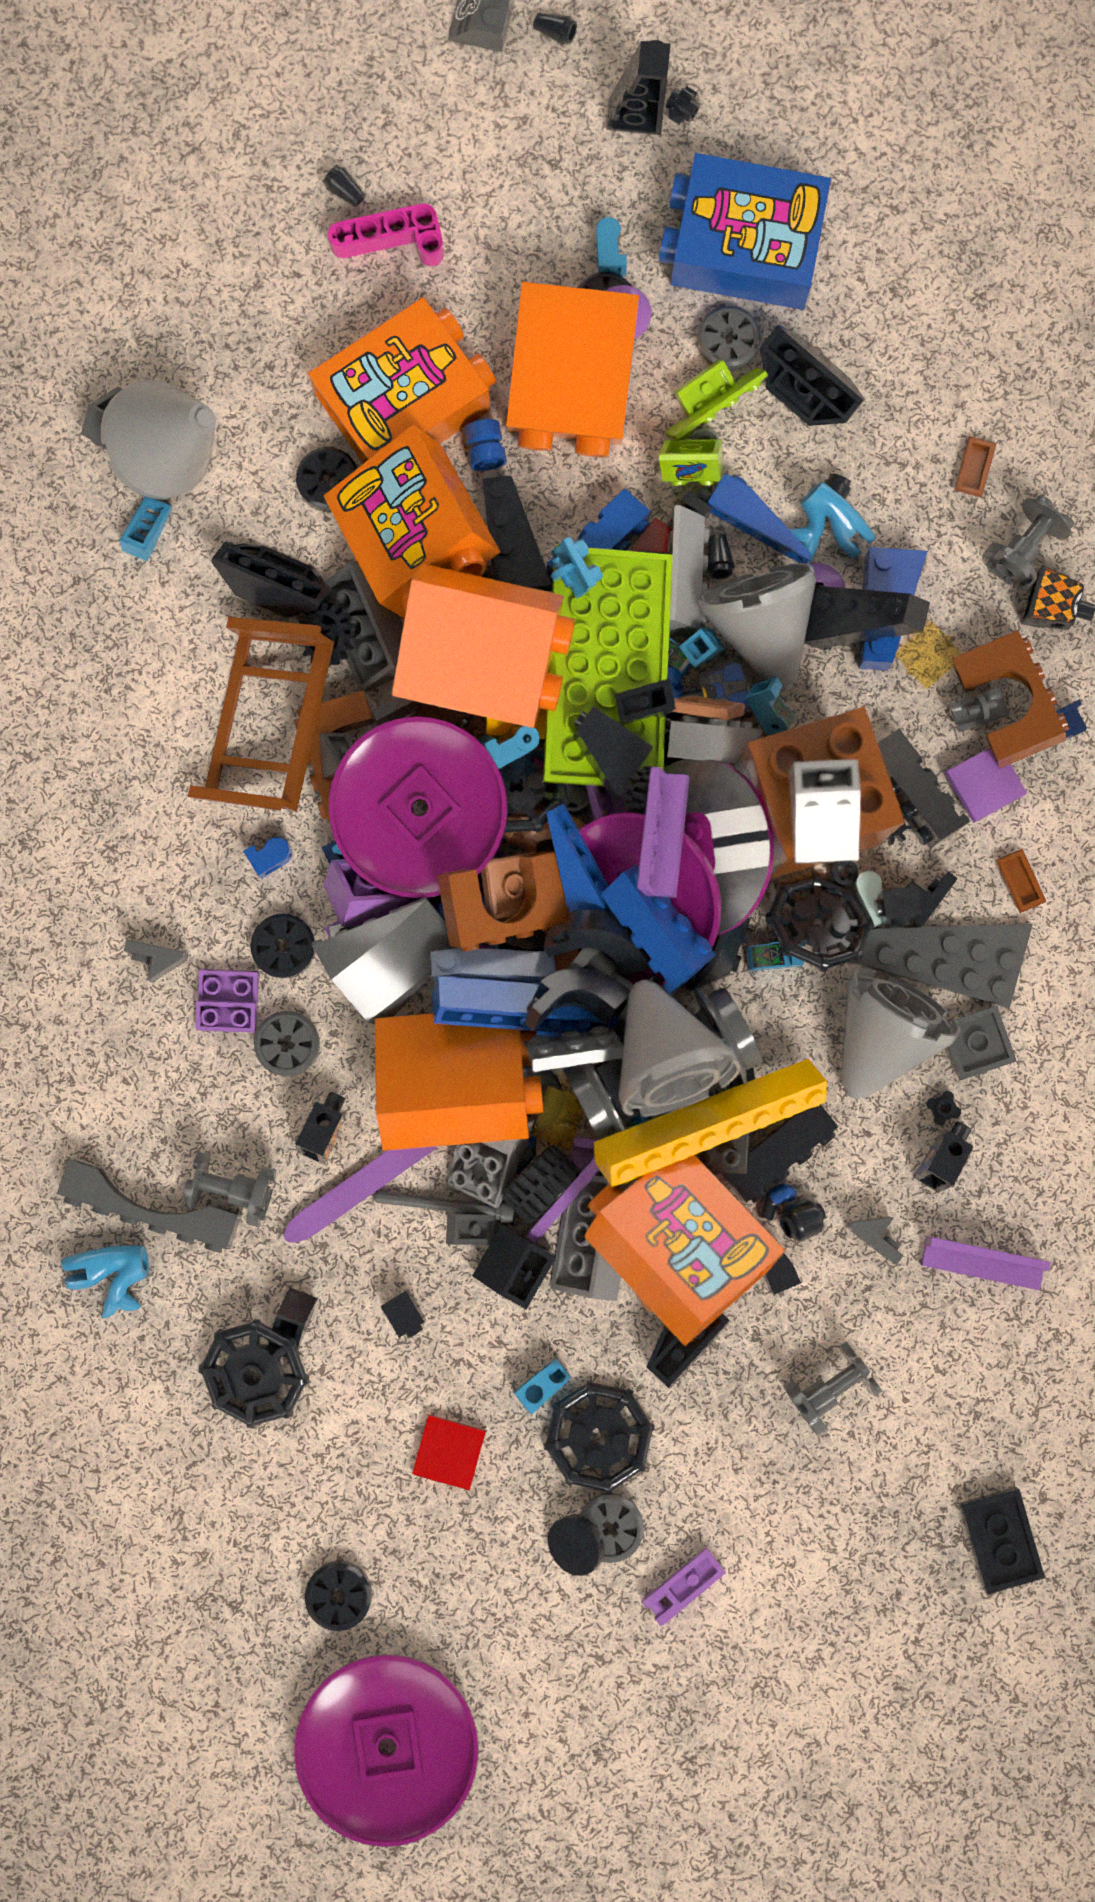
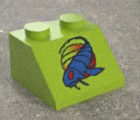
[659,439,723,486]

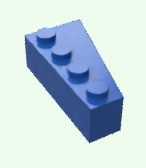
[547,488,650,583]
[859,547,928,671]
[601,865,716,994]

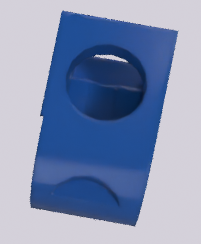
[243,837,292,879]

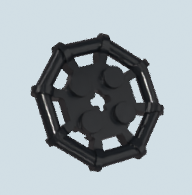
[499,743,570,833]
[765,872,874,972]
[198,1319,309,1429]
[543,1380,655,1494]

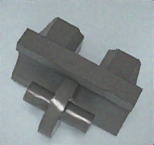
[949,687,1010,733]

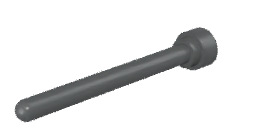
[373,1191,515,1225]

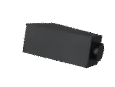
[573,706,653,801]

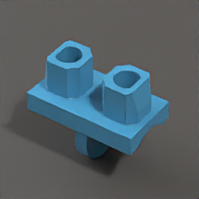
[550,537,603,599]

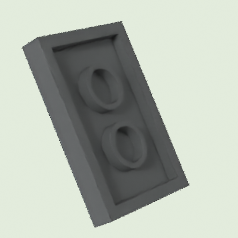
[524,1026,624,1072]

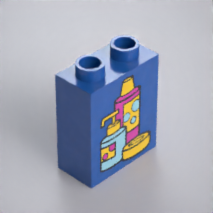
[659,153,831,310]

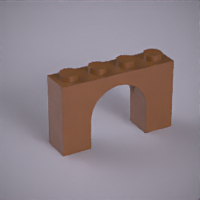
[952,630,1069,769]
[294,690,374,825]
[437,851,569,951]

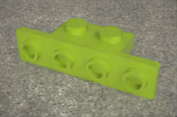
[664,359,768,440]

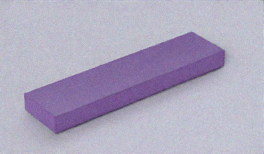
[526,1156,600,1242]

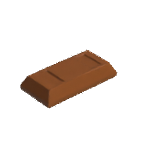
[954,436,997,498]
[995,849,1047,913]

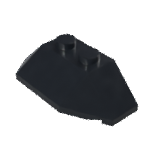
[759,324,865,426]
[212,541,330,618]
[684,917,752,993]

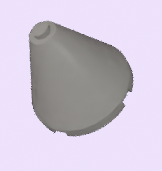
[101,380,216,499]
[699,563,816,692]
[841,968,961,1099]
[619,980,741,1116]

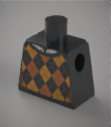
[1022,565,1095,630]
[295,1092,346,1165]

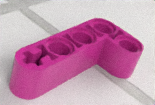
[328,203,444,266]

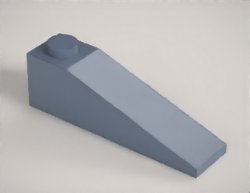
[430,948,556,985]

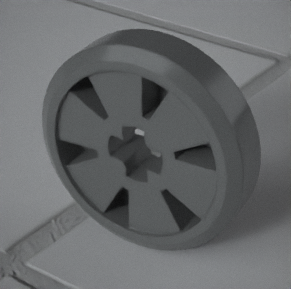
[697,306,760,371]
[254,1011,320,1076]
[579,1493,644,1563]

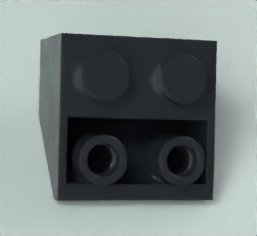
[472,1223,556,1310]

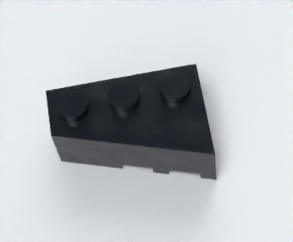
[646,1313,731,1388]

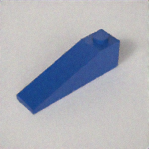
[707,473,811,564]
[547,804,613,913]

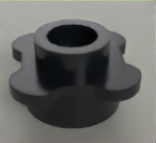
[926,1091,961,1125]

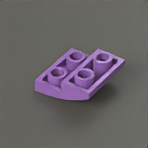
[944,748,1028,823]
[196,969,259,1033]

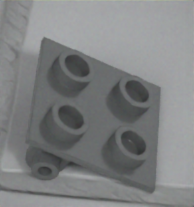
[694,1133,749,1176]

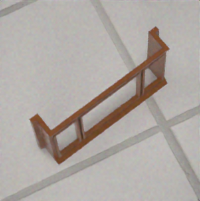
[188,617,334,812]

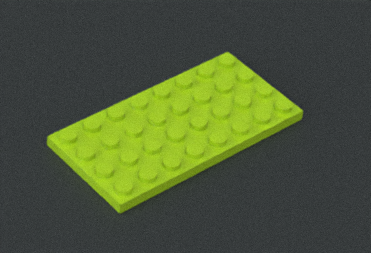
[543,545,673,786]

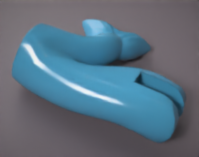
[789,481,876,563]
[61,1245,149,1318]

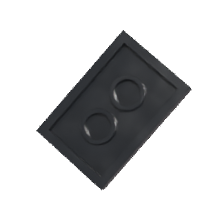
[959,1487,1045,1595]

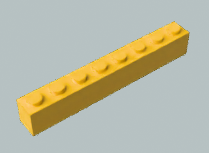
[594,1059,827,1187]

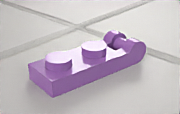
[641,1547,726,1626]

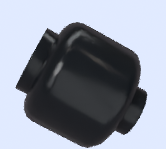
[779,1198,826,1242]

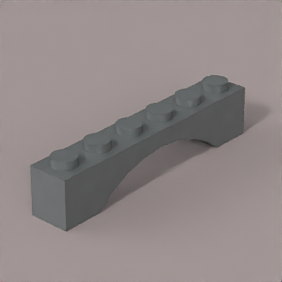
[57,1160,242,1253]

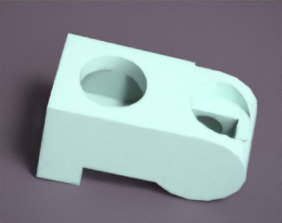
[853,871,883,928]

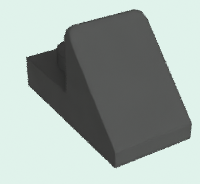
[124,940,189,983]
[446,1213,498,1245]
[845,1216,904,1265]

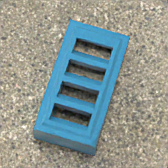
[119,497,172,561]

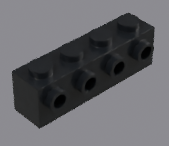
[721,1104,839,1203]

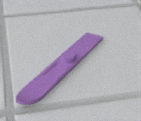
[284,1146,437,1243]

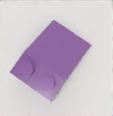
[323,859,432,927]

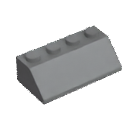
[666,505,709,636]
[550,1175,635,1301]

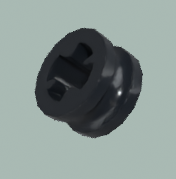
[828,861,858,885]

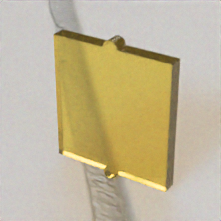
[895,621,962,690]
[531,1086,583,1150]

